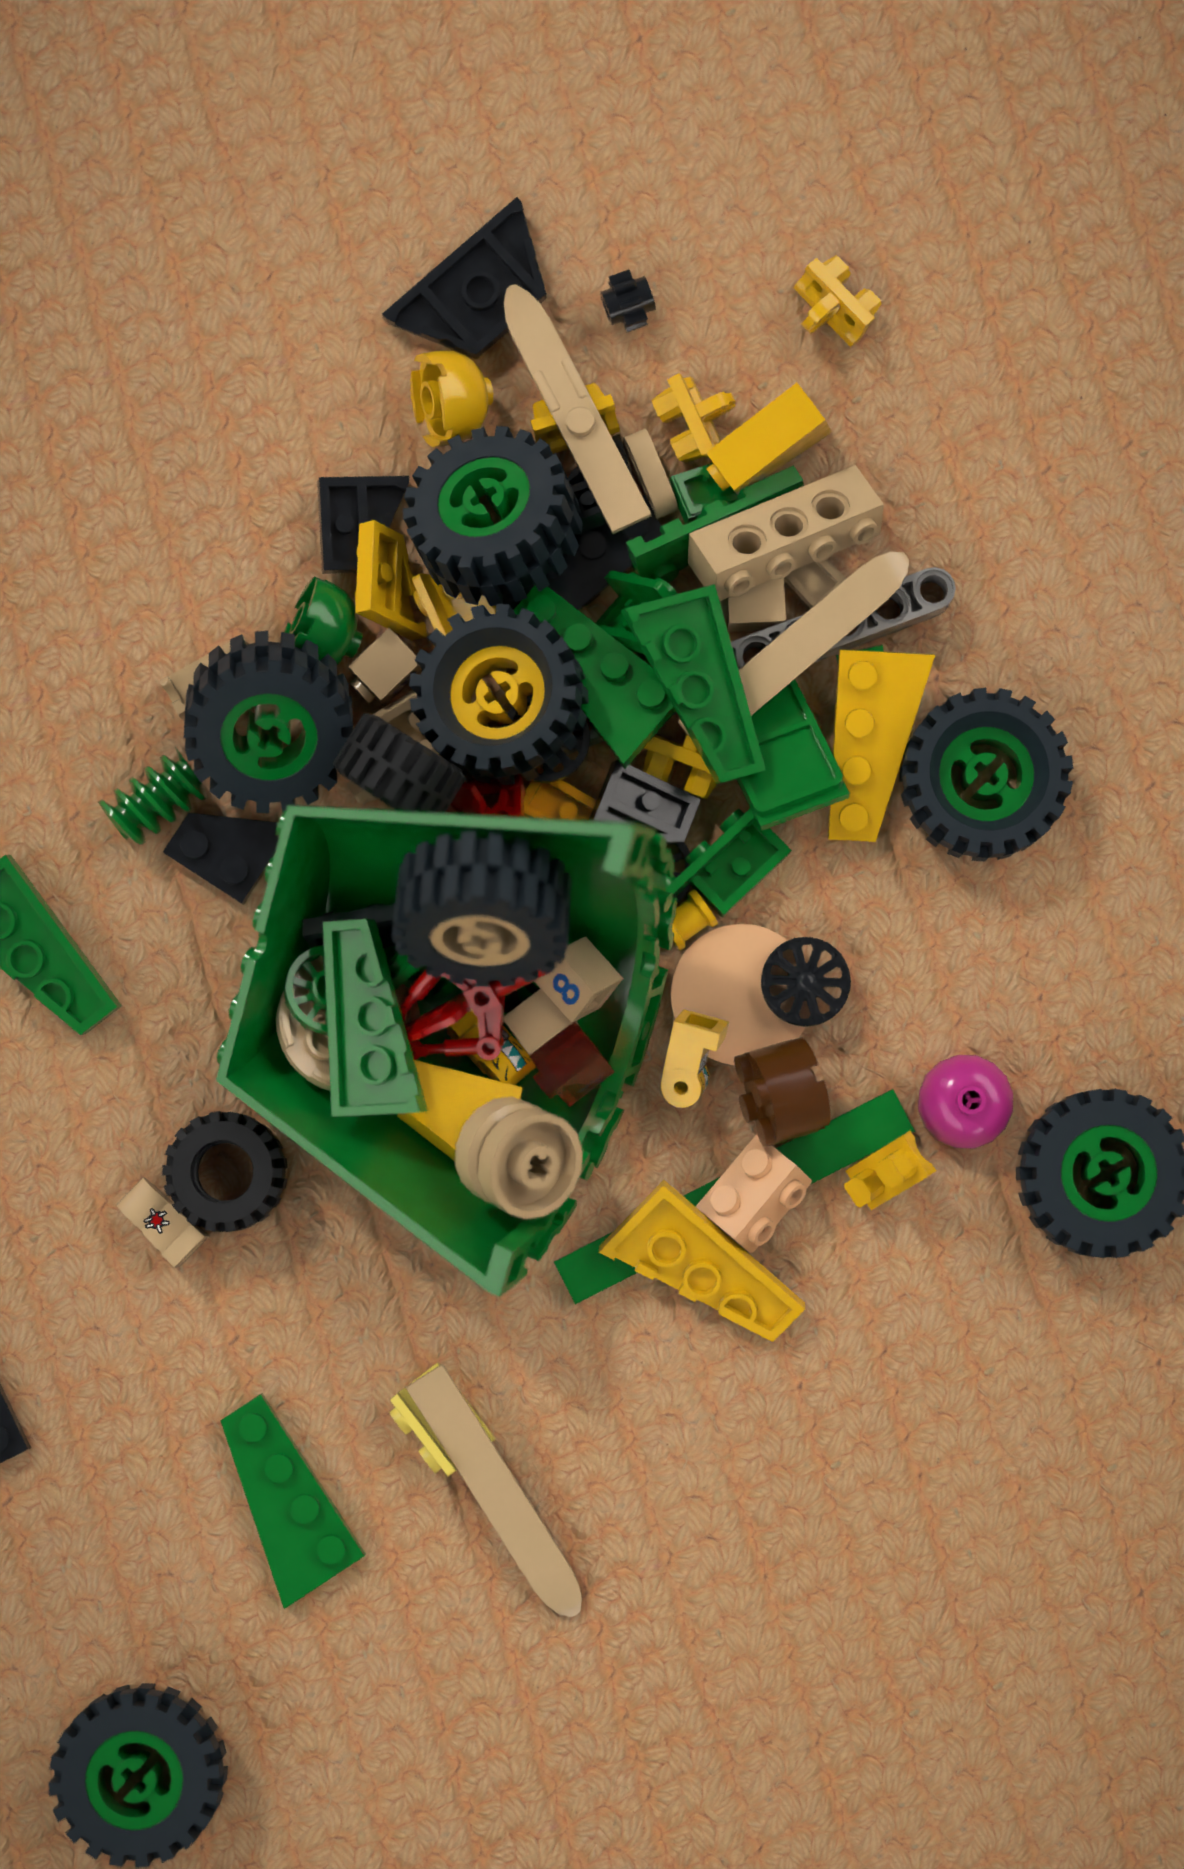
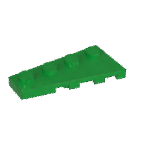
[626,465,804,583]
[620,584,766,784]
[514,586,676,769]
[0,855,122,1035]
[323,919,428,1117]
[220,1393,366,1609]

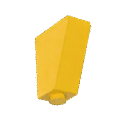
[706,382,832,494]
[398,1060,523,1162]

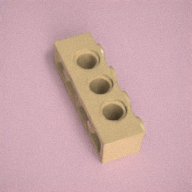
[688,465,884,601]

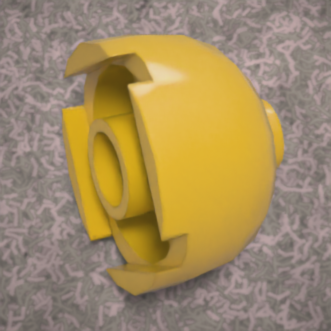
[410,351,494,448]

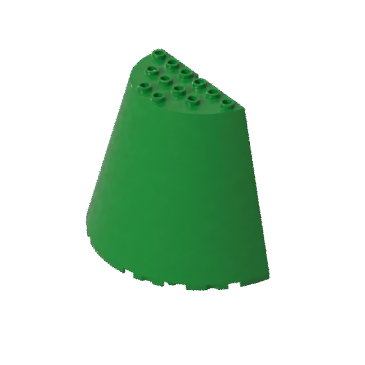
[216,805,677,1297]

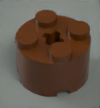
[734,1037,831,1147]

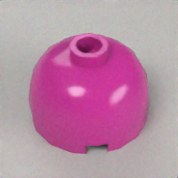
[918,1055,1013,1149]

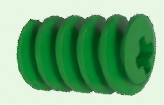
[98,747,207,845]

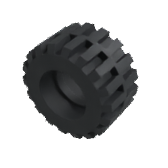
[333,713,466,813]
[162,1111,288,1232]

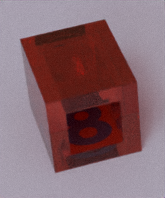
[529,1022,615,1107]

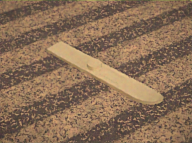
[504,284,652,534]
[678,552,909,738]
[406,1364,582,1617]

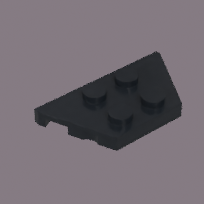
[382,197,547,359]

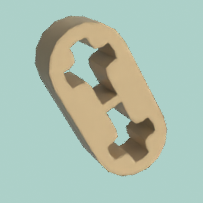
[623,429,678,519]

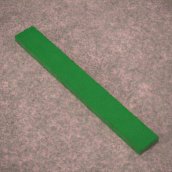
[554,1089,915,1305]

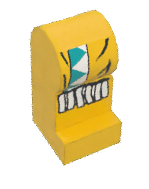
[447,1009,536,1085]
[661,1009,729,1108]

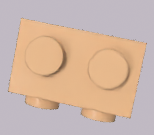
[696,1134,812,1254]

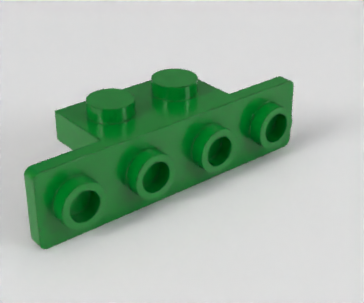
[665,808,792,918]

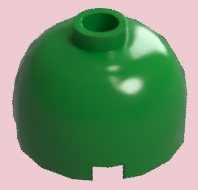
[284,576,363,665]

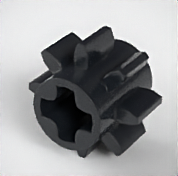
[600,269,656,332]

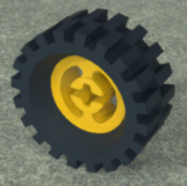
[409,604,589,785]

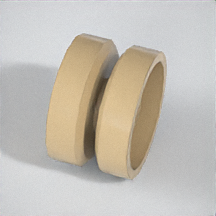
[455,1097,583,1219]

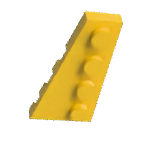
[827,649,935,842]
[599,1180,805,1342]

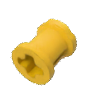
[672,889,718,951]

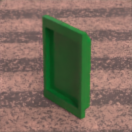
[736,680,850,831]

